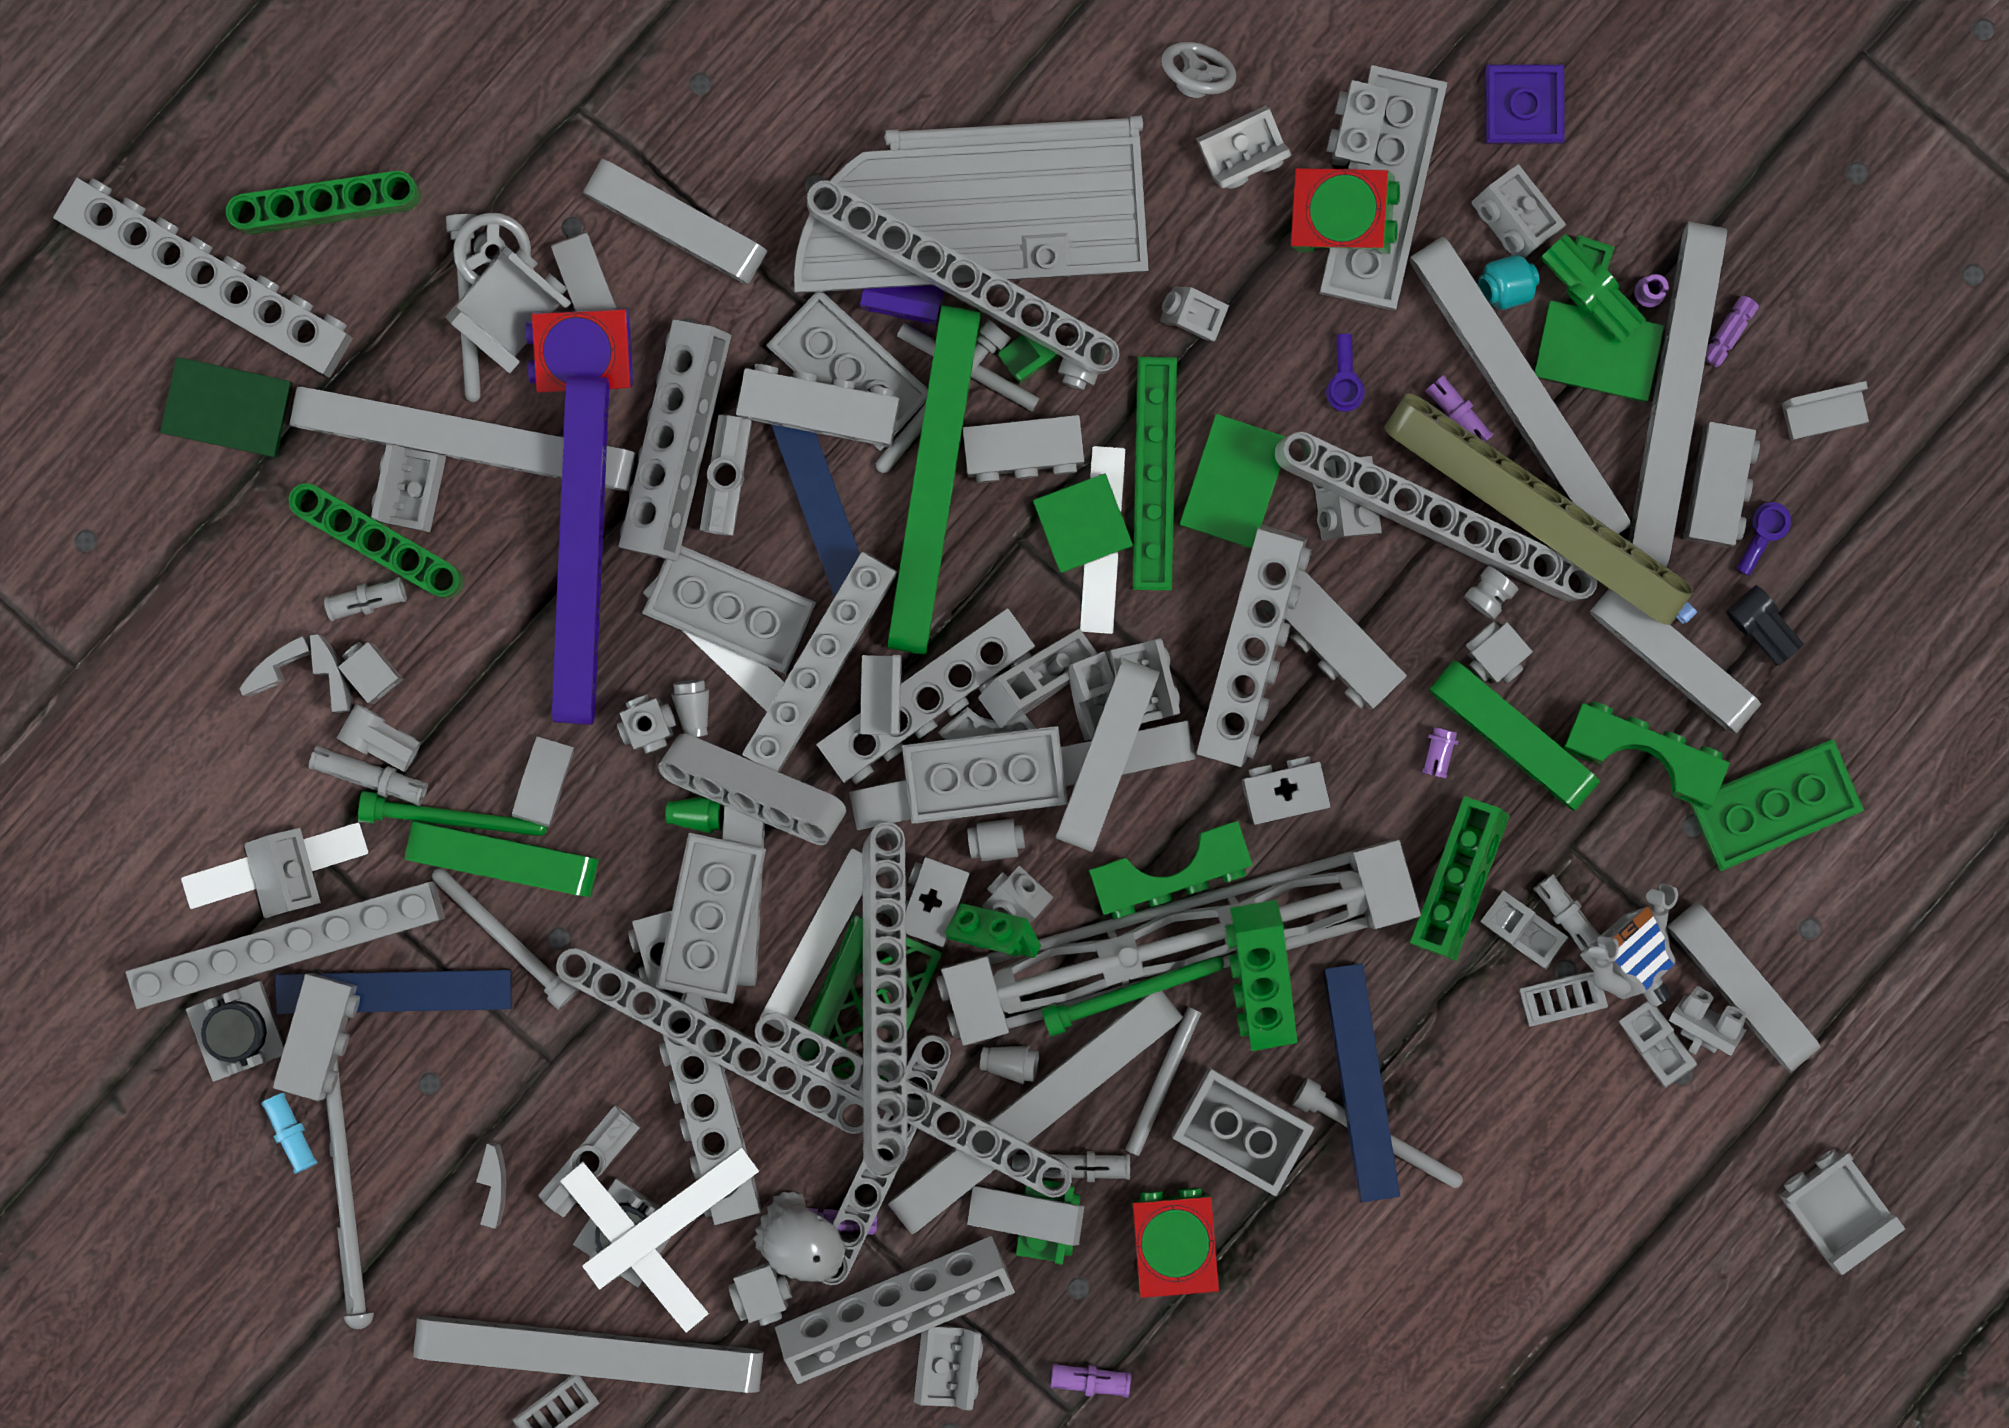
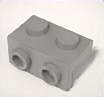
[1326,80,1389,167]
[1196,105,1291,188]
[371,443,446,532]
[1313,456,1382,541]
[1105,638,1180,724]
[914,1325,983,1411]

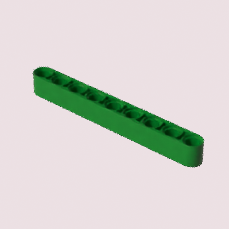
[887,305,981,655]

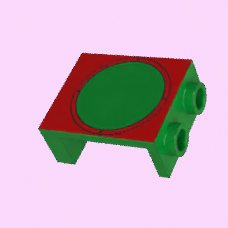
[1291,168,1400,254]
[1132,1187,1219,1298]

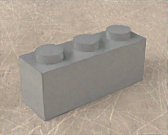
[963,415,1084,483]
[1682,422,1760,548]
[273,973,360,1101]

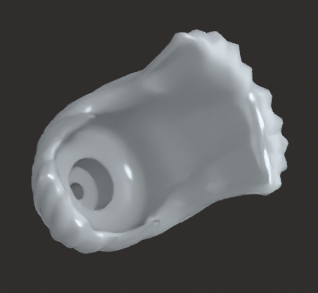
[754,1192,845,1282]

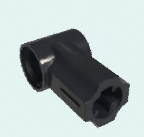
[1726,585,1804,666]

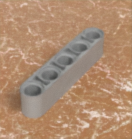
[583,159,767,285]
[1590,588,1761,735]
[1055,658,1160,852]
[658,734,846,845]
[723,806,765,987]
[1667,901,1821,1073]

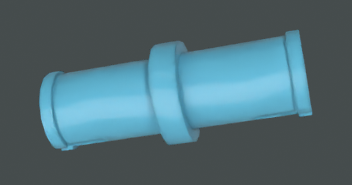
[261,1092,318,1174]

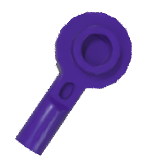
[1326,334,1365,412]
[1736,502,1791,576]

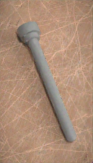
[446,214,481,402]
[876,318,1011,473]
[432,868,579,1010]
[1292,1078,1463,1188]

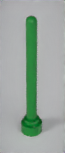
[358,791,547,836]
[1041,956,1225,1037]

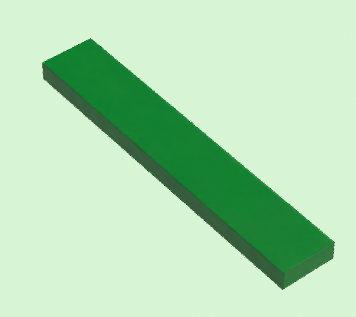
[1132,357,1177,591]

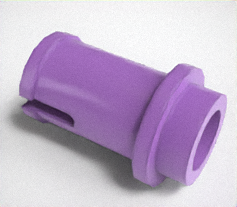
[1634,274,1669,308]
[1422,727,1459,778]

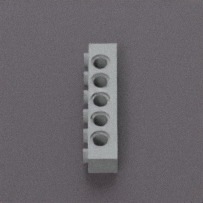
[618,320,732,562]
[1196,525,1311,767]
[742,552,899,772]
[816,608,1035,785]
[775,1236,1015,1384]

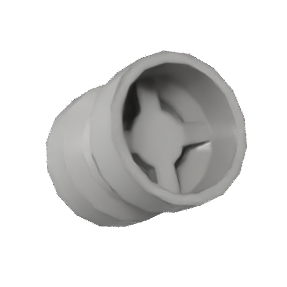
[1464,566,1519,620]

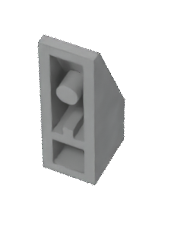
[978,628,1098,729]

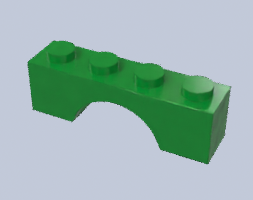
[1563,701,1730,810]
[1088,821,1253,920]

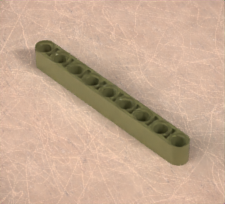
[1384,393,1693,625]

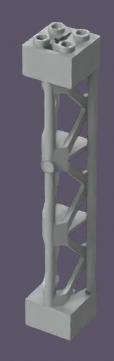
[936,839,1421,1046]

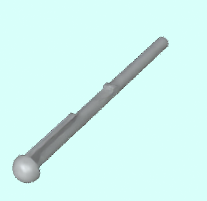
[326,1059,374,1329]

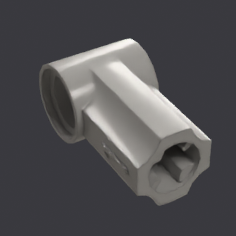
[336,703,421,772]

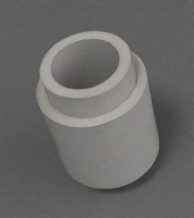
[1058,335,1107,391]
[967,818,1025,862]

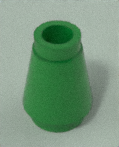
[666,796,724,834]

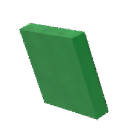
[1033,473,1133,574]

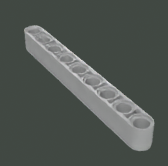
[807,181,1119,374]
[1628,221,1727,567]
[1409,236,1631,534]
[289,387,637,491]
[1275,432,1598,602]
[849,720,1196,831]
[862,822,907,1175]
[556,947,864,1134]
[887,991,1183,1235]
[755,1012,1072,1197]
[413,1316,764,1393]

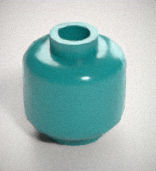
[1478,255,1539,310]

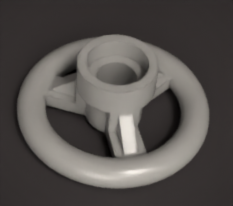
[1161,42,1236,98]
[453,213,531,285]

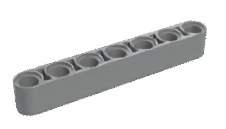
[817,1034,951,1285]

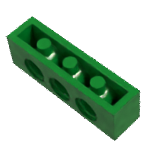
[1410,796,1510,961]
[1225,899,1298,1051]

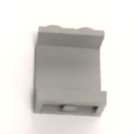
[445,246,571,373]

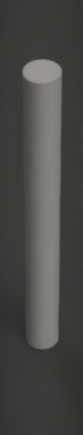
[897,323,1040,412]
[1125,1007,1202,1156]

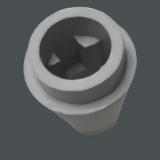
[671,679,709,737]
[980,1046,1039,1084]

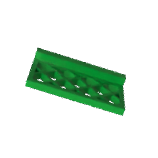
[797,913,942,1081]

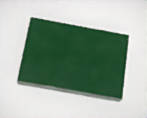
[160,357,293,458]

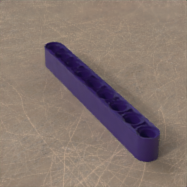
[552,375,610,725]

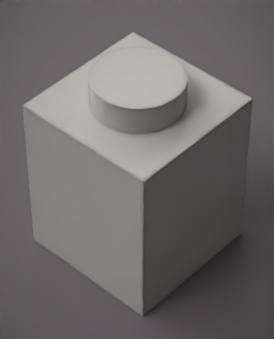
[338,642,404,704]

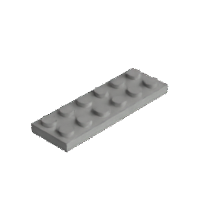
[1319,65,1448,311]

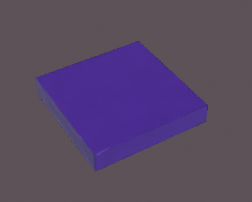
[1485,65,1565,144]

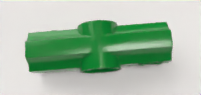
[1540,234,1646,343]

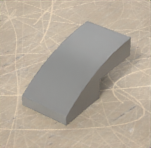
[551,231,616,311]
[310,634,353,713]
[240,636,311,697]
[1069,651,1115,741]
[512,736,574,828]
[1480,890,1569,970]
[1619,1001,1697,1088]
[476,1141,506,1229]

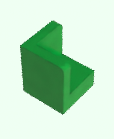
[999,322,1058,385]

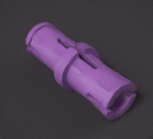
[1425,375,1494,442]
[1050,1363,1131,1398]

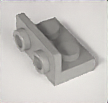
[1472,164,1566,258]

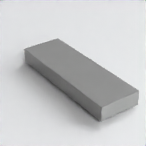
[967,1186,1084,1246]

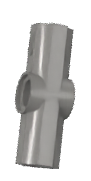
[700,415,752,536]
[538,1105,641,1217]

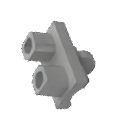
[1668,986,1746,1056]

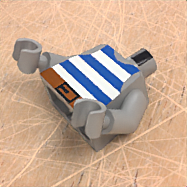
[1580,883,1678,1007]

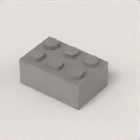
[1171,1067,1315,1196]

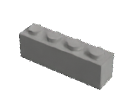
[736,364,900,448]
[1263,571,1407,710]

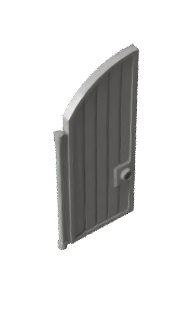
[794,115,1149,293]

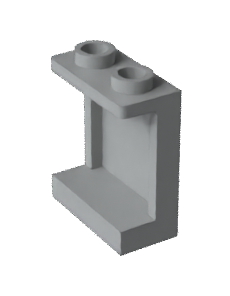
[1779,1149,1905,1275]

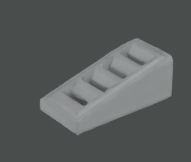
[1519,969,1608,1027]
[512,1375,600,1428]

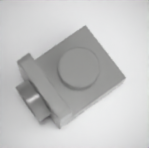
[1160,286,1229,342]

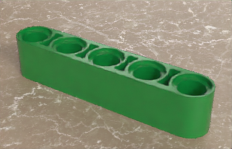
[226,171,421,235]
[289,483,464,599]
[1428,660,1600,812]
[404,821,599,897]

